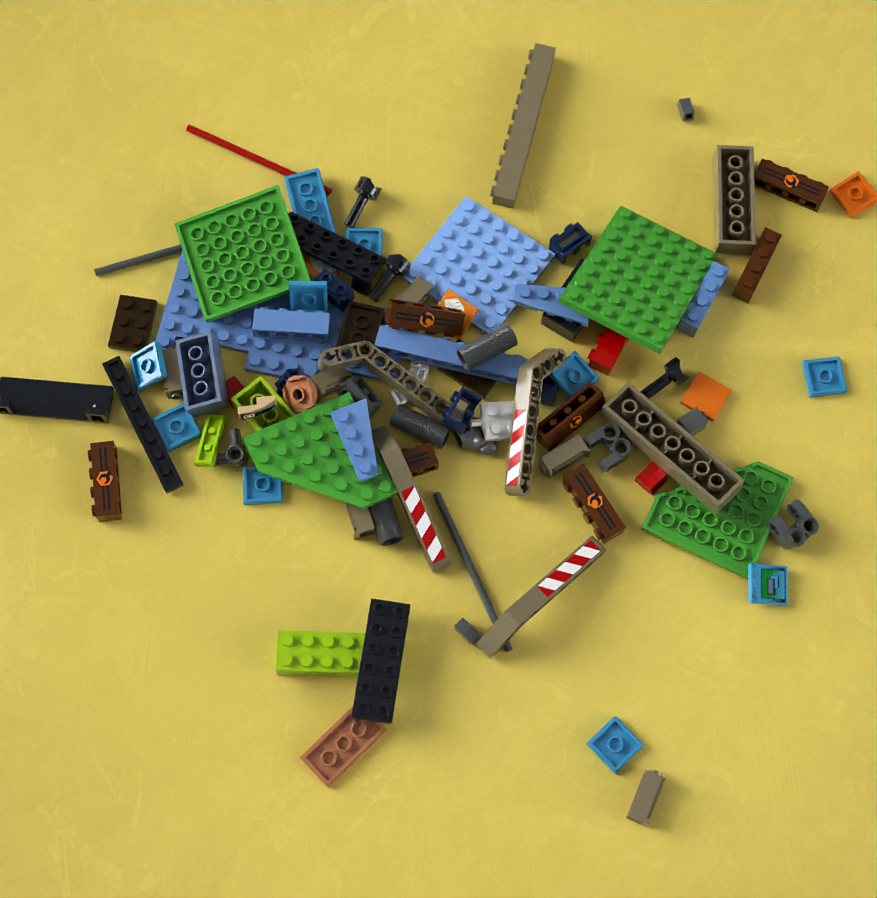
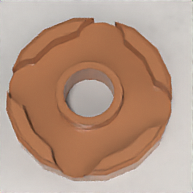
[282,375,318,413]

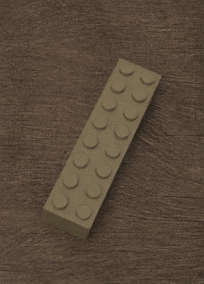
[601,382,745,515]

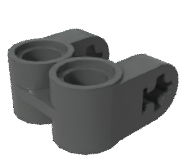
[583,423,631,473]
[767,499,819,550]

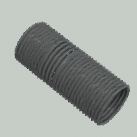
[457,324,518,371]
[390,404,451,449]
[369,498,404,546]

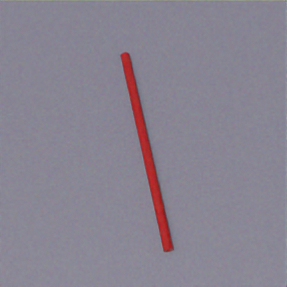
[186,124,332,195]

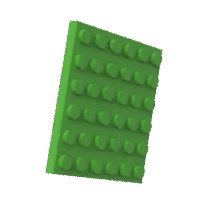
[175,185,311,323]

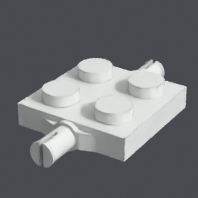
[469,401,514,441]

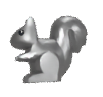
[453,417,498,455]

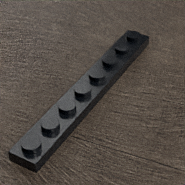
[102,356,184,494]

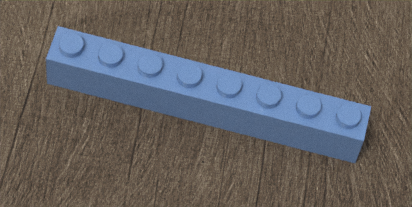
[374,325,528,385]

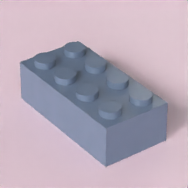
[175,331,230,417]

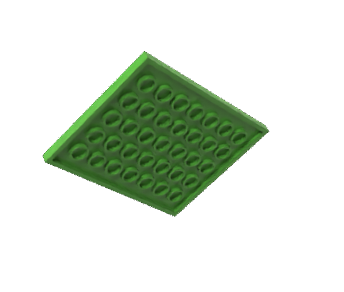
[558,206,718,354]

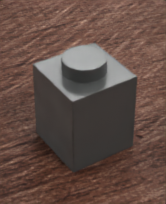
[677,407,708,436]

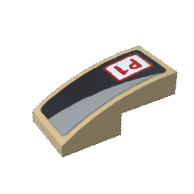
[237,395,277,421]

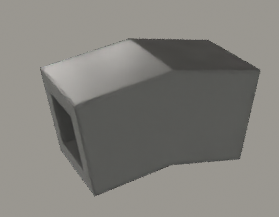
[677,98,695,122]
[454,618,480,644]

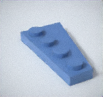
[514,284,589,327]
[330,399,378,483]

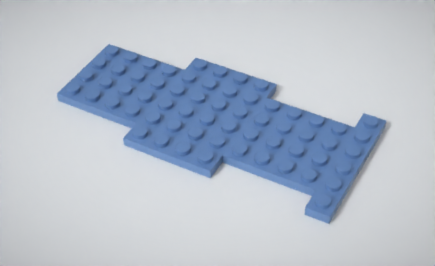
[155,249,408,381]

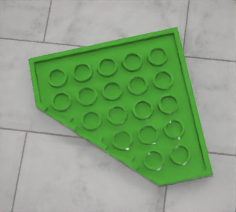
[243,392,398,510]
[641,461,794,580]

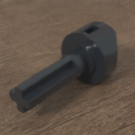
[344,176,382,228]
[368,254,410,303]
[640,357,690,399]

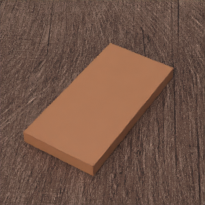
[300,706,387,788]

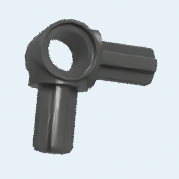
[215,428,248,467]

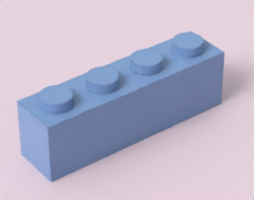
[677,261,730,337]
[252,307,331,341]

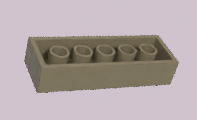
[714,145,756,254]

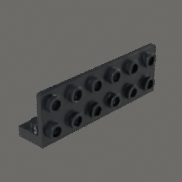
[289,212,386,296]
[0,377,114,423]
[351,598,410,724]

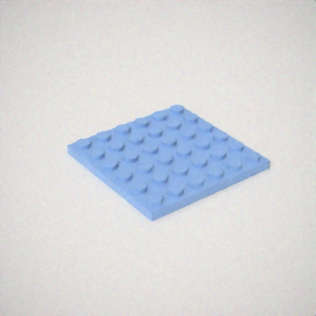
[402,196,555,334]

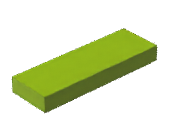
[194,414,227,468]

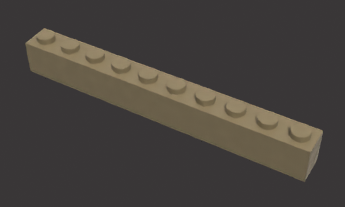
[490,43,556,209]

